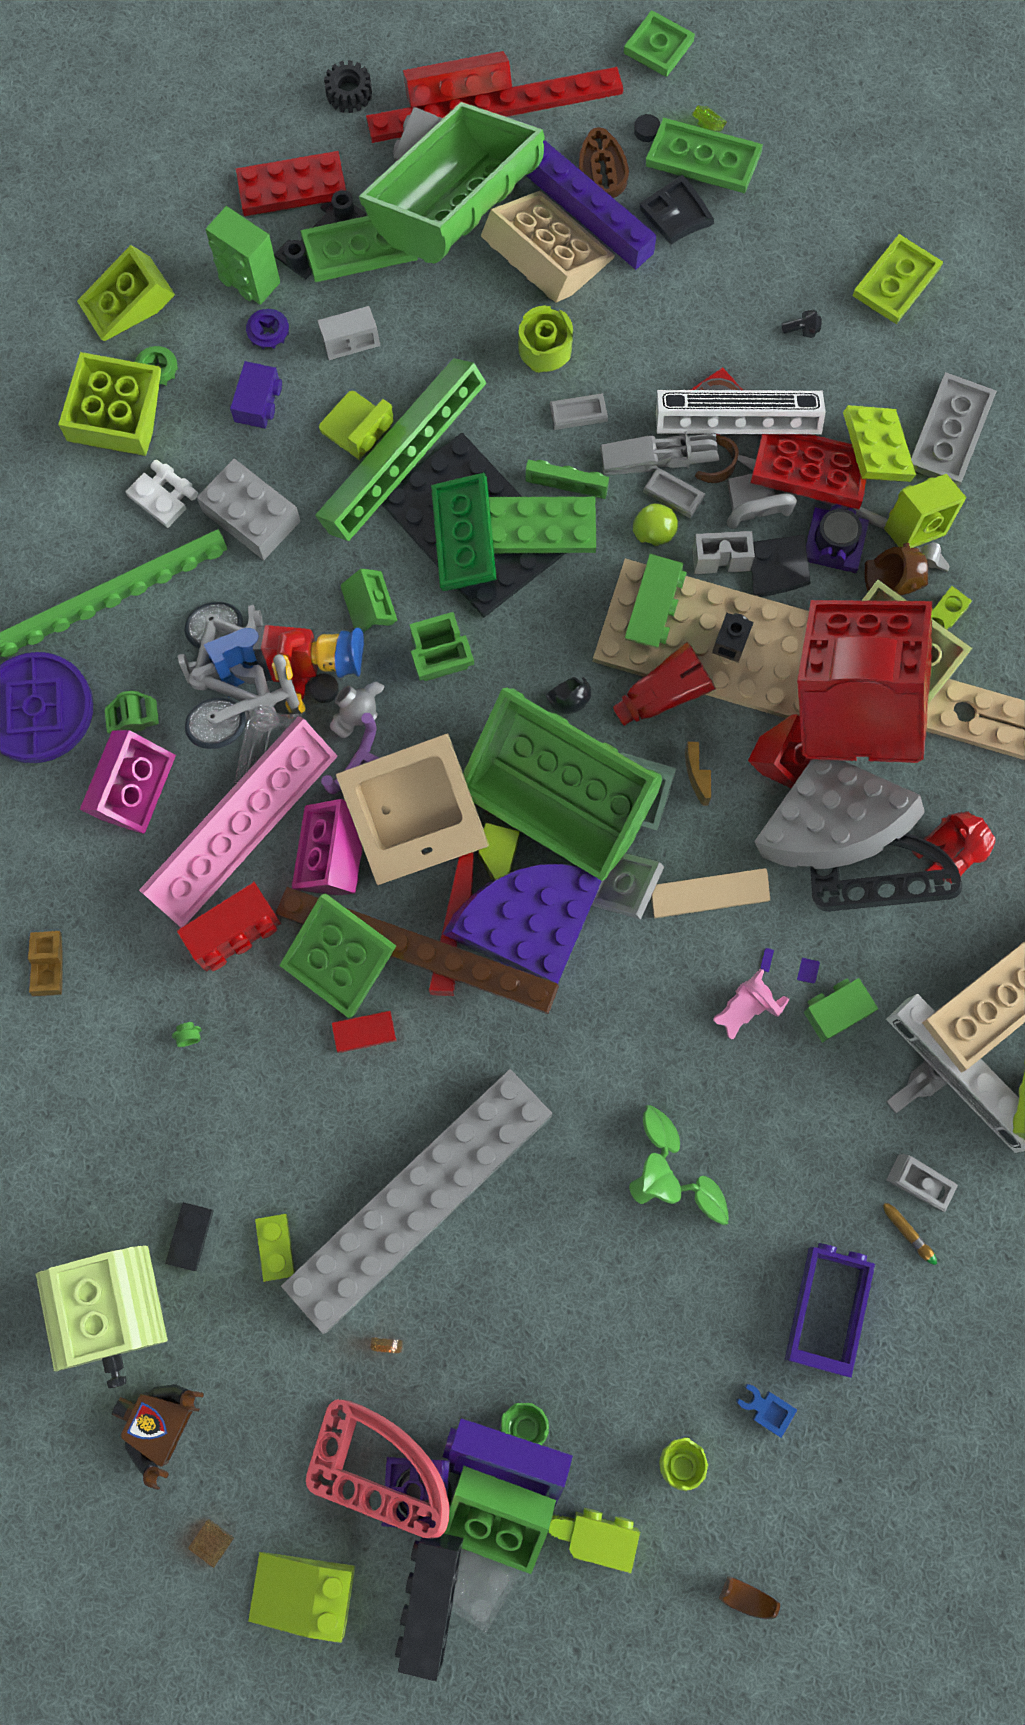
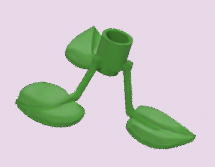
[629,1105,729,1225]

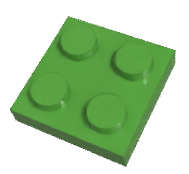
[624,10,695,77]

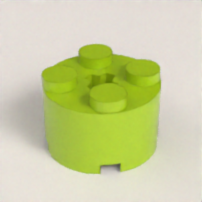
[518,305,573,373]

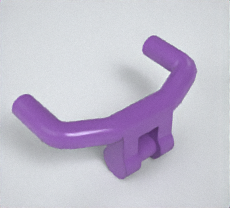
[321,713,379,794]

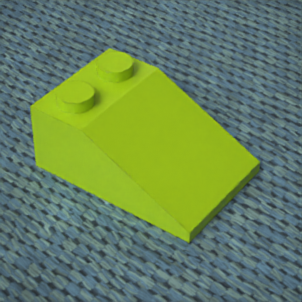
[77,245,175,341]
[248,1552,355,1643]

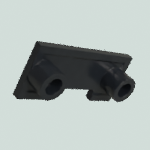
[274,190,367,280]

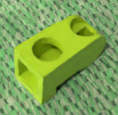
[931,586,972,630]

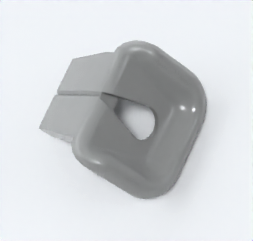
[727,473,797,529]

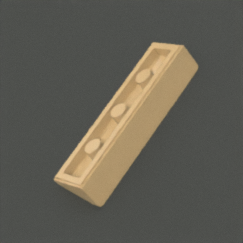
[651,868,770,918]

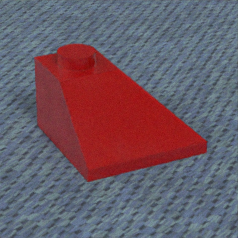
[748,714,812,788]

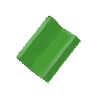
[341,569,398,633]

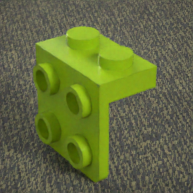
[319,391,394,460]

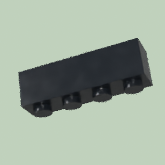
[395,1533,464,1681]

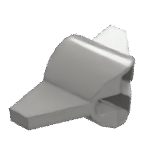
[917,542,950,572]

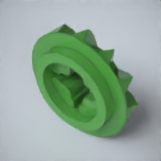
[135,346,178,386]

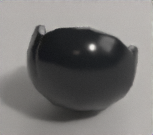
[546,677,591,714]

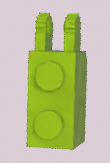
[548,1508,640,1573]

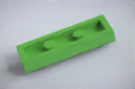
[526,460,609,499]

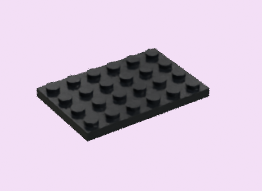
[381,432,566,618]

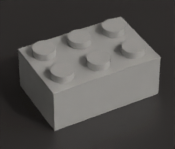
[197,459,301,560]

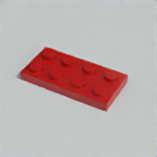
[236,151,346,216]

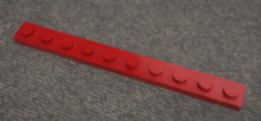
[366,67,623,143]

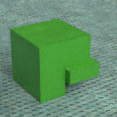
[409,612,474,681]

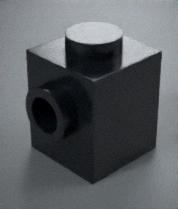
[712,613,754,663]

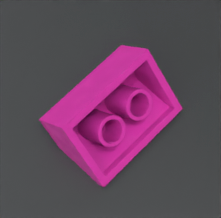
[80,730,176,834]
[292,799,363,895]

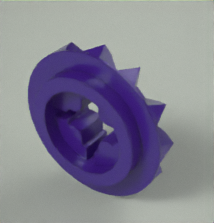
[246,309,289,350]

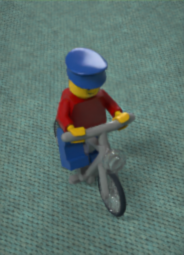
[178,602,364,749]

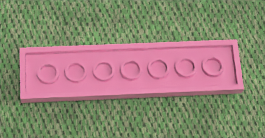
[139,716,338,928]

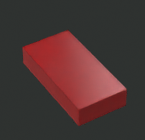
[332,1011,397,1053]

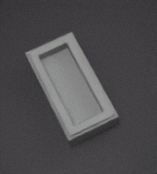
[549,393,608,430]
[643,467,705,519]

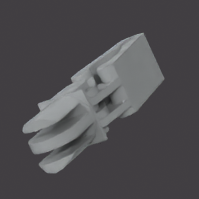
[600,431,719,475]

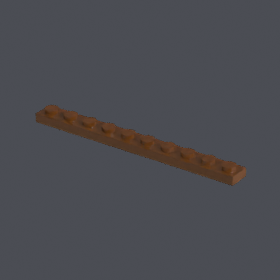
[275,887,559,1014]

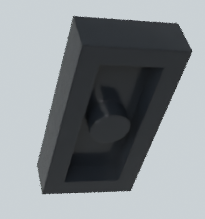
[165,1202,214,1271]

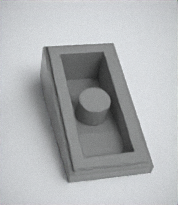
[886,1154,958,1212]

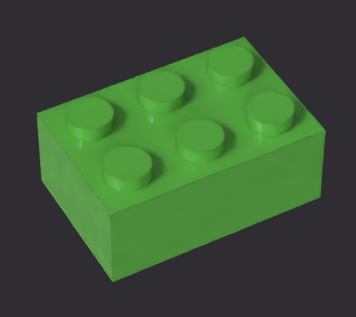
[205,206,280,305]
[444,1466,556,1574]

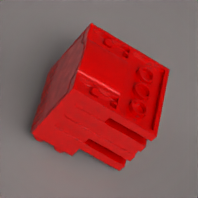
[797,600,932,763]

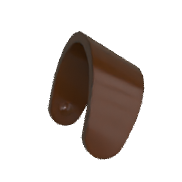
[695,435,739,483]
[719,1576,780,1619]

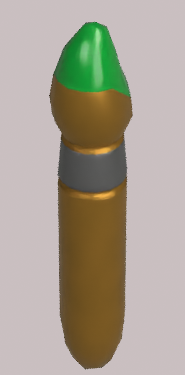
[883,1203,937,1265]

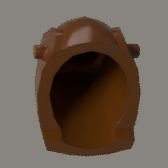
[865,543,928,596]

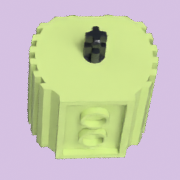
[36,1246,168,1388]

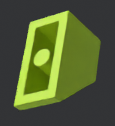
[478,823,520,881]

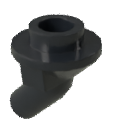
[782,310,822,338]

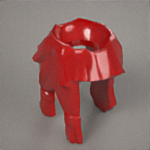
[912,811,996,884]

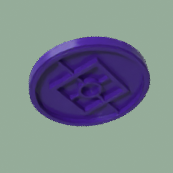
[0,652,94,763]

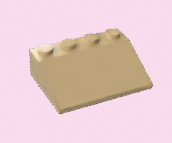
[481,190,615,303]

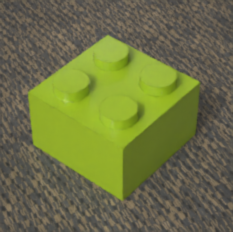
[884,473,966,548]

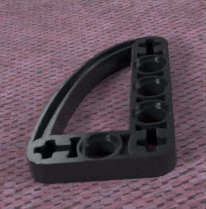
[810,833,962,912]

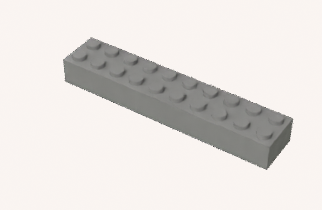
[281,1069,553,1334]

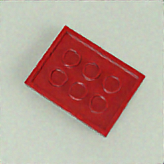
[750,434,866,510]

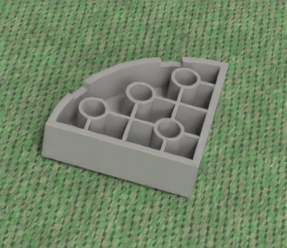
[754,759,925,869]

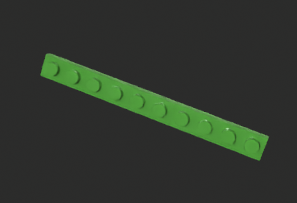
[0,529,227,657]

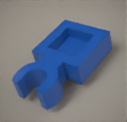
[736,1384,797,1438]

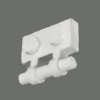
[125,460,198,528]

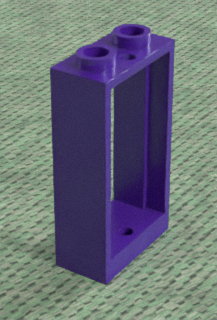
[785,1243,875,1378]
[442,1418,573,1506]

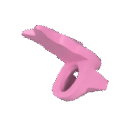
[713,969,789,1039]

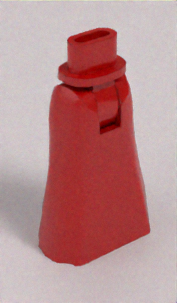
[613,641,716,726]

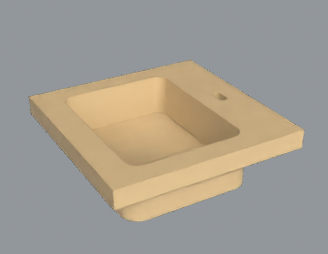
[336,733,489,885]

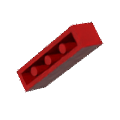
[403,51,512,108]

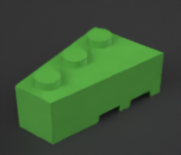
[625,554,687,649]

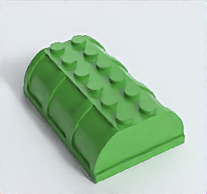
[359,102,545,264]
[463,687,662,881]

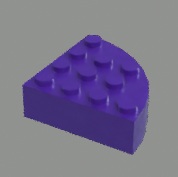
[443,864,602,984]

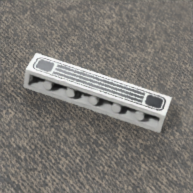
[656,390,826,434]
[886,994,1025,1153]

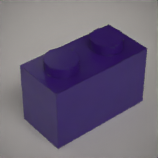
[230,361,282,429]

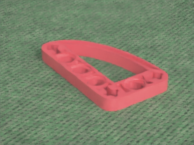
[306,1399,449,1538]

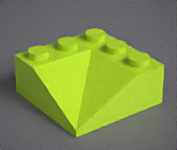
[58,352,161,456]

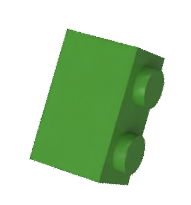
[804,978,878,1043]

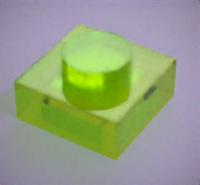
[692,105,727,131]

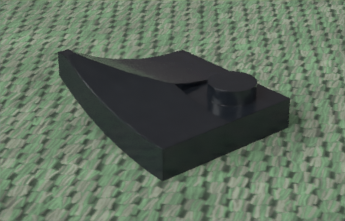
[640,175,714,245]
[751,535,811,597]

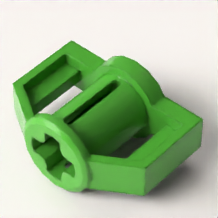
[105,691,159,734]

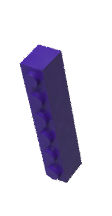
[526,140,657,270]

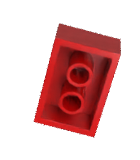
[177,882,281,971]

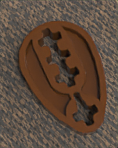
[579,127,629,198]

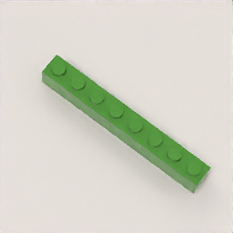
[315,358,486,541]

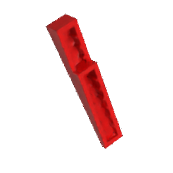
[429,852,474,996]

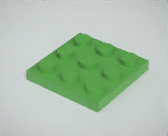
[279,893,396,1018]

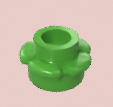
[172,1022,202,1047]

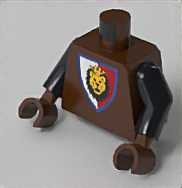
[112,1384,204,1490]

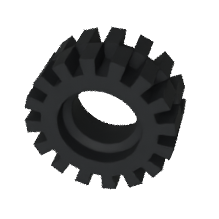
[324,60,372,113]

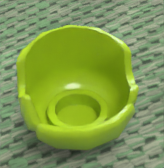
[633,503,678,546]
[659,1438,708,1491]

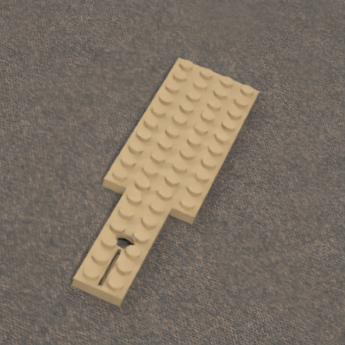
[593,558,1025,760]

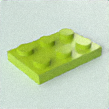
[852,234,943,324]
[843,405,916,482]

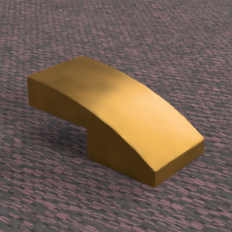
[685,742,711,806]
[28,931,62,996]

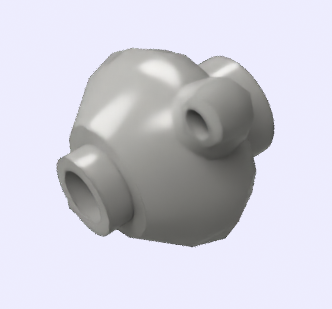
[330,682,384,738]

